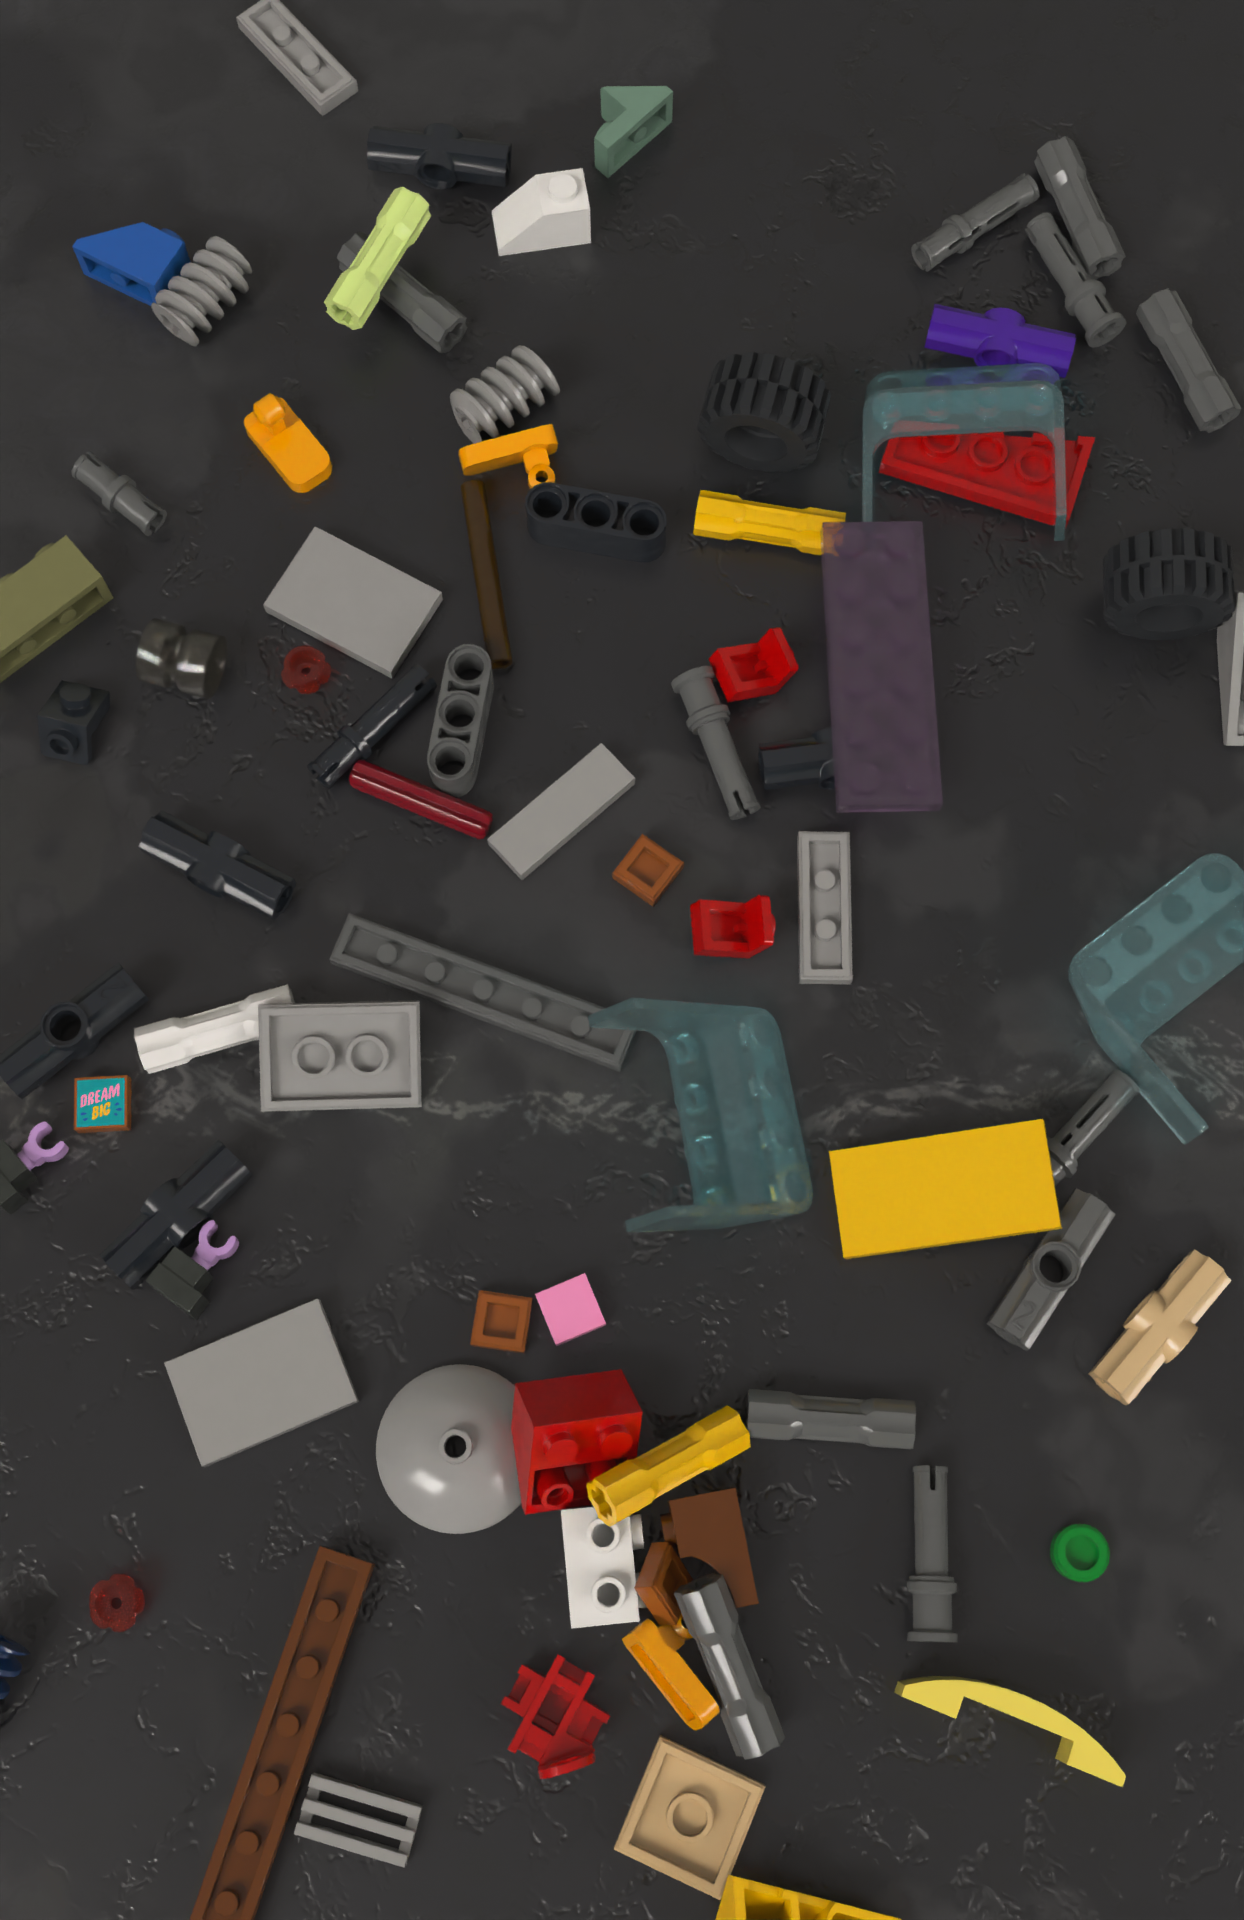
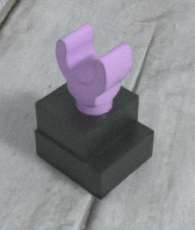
[0,1122,69,1215]
[146,1220,239,1320]

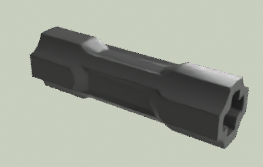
[1034,136,1126,279]
[337,232,468,353]
[1136,288,1242,433]
[745,1389,916,1449]
[674,1572,785,1760]

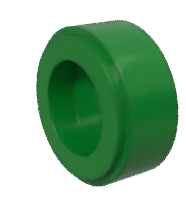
[1050,1524,1110,1582]

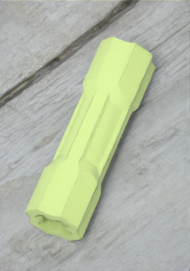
[324,187,432,330]

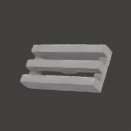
[294,1772,423,1868]

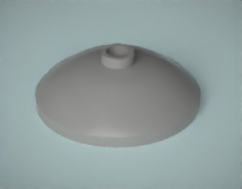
[376,1364,521,1534]

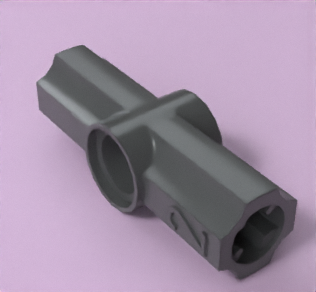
[987,1188,1116,1351]

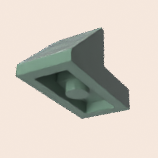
[594,86,673,178]

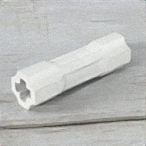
[134,984,295,1074]

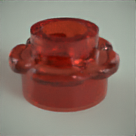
[281,646,331,694]
[89,1574,145,1632]

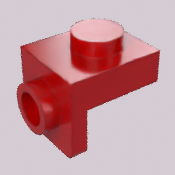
[709,627,798,702]
[690,895,776,959]

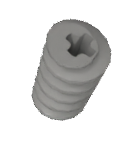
[151,236,252,347]
[450,345,560,443]

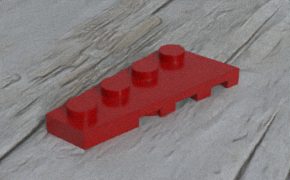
[878,422,1095,529]

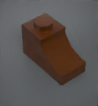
[660,1487,759,1608]

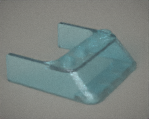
[862,363,1067,549]
[1068,853,1244,1145]
[588,998,813,1232]

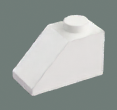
[492,168,591,256]

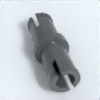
[72,451,167,536]

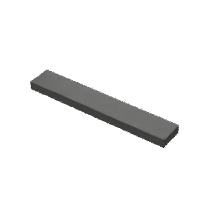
[329,913,639,1072]

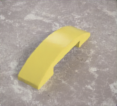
[894,1676,1126,1787]

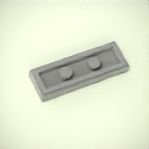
[236,0,358,116]
[487,743,635,880]
[797,831,853,985]

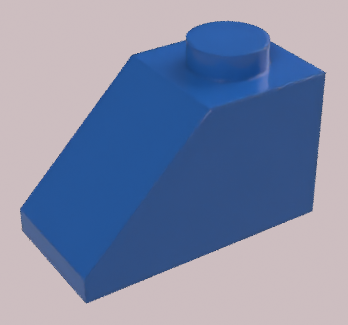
[72,222,191,306]

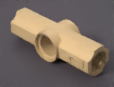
[1088,1250,1232,1405]

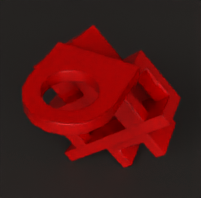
[501,1654,610,1779]

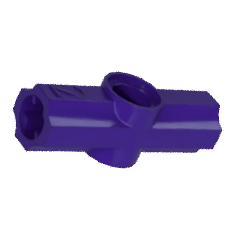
[924,304,1076,378]

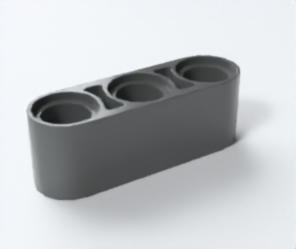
[427,644,494,798]

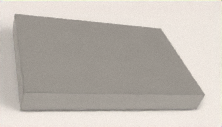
[263,526,443,679]
[258,1000,422,1112]
[164,1298,359,1467]

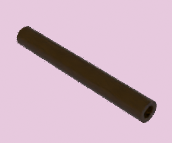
[461,480,513,669]

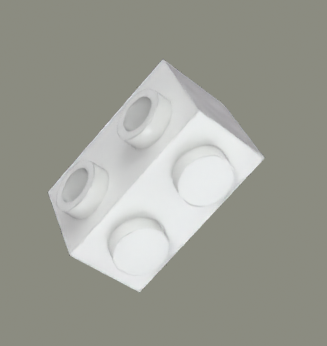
[561,1507,647,1629]

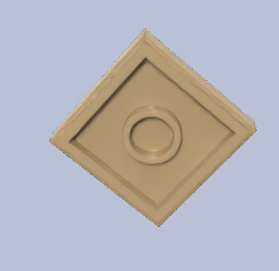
[614,1735,766,1900]

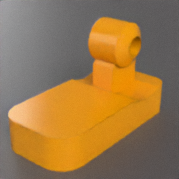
[244,393,332,493]
[458,424,558,489]
[622,1613,720,1731]

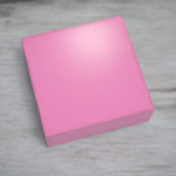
[535,1273,606,1346]

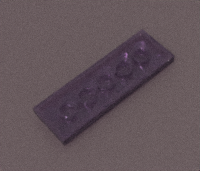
[820,521,943,813]

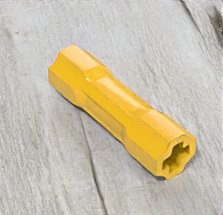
[693,490,846,558]
[587,1405,750,1527]

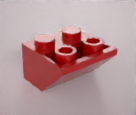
[511,1369,643,1515]

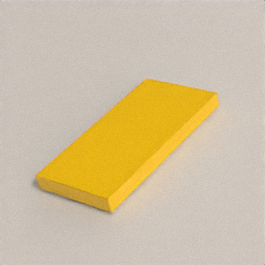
[829,1119,1062,1259]

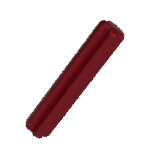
[349,760,493,840]

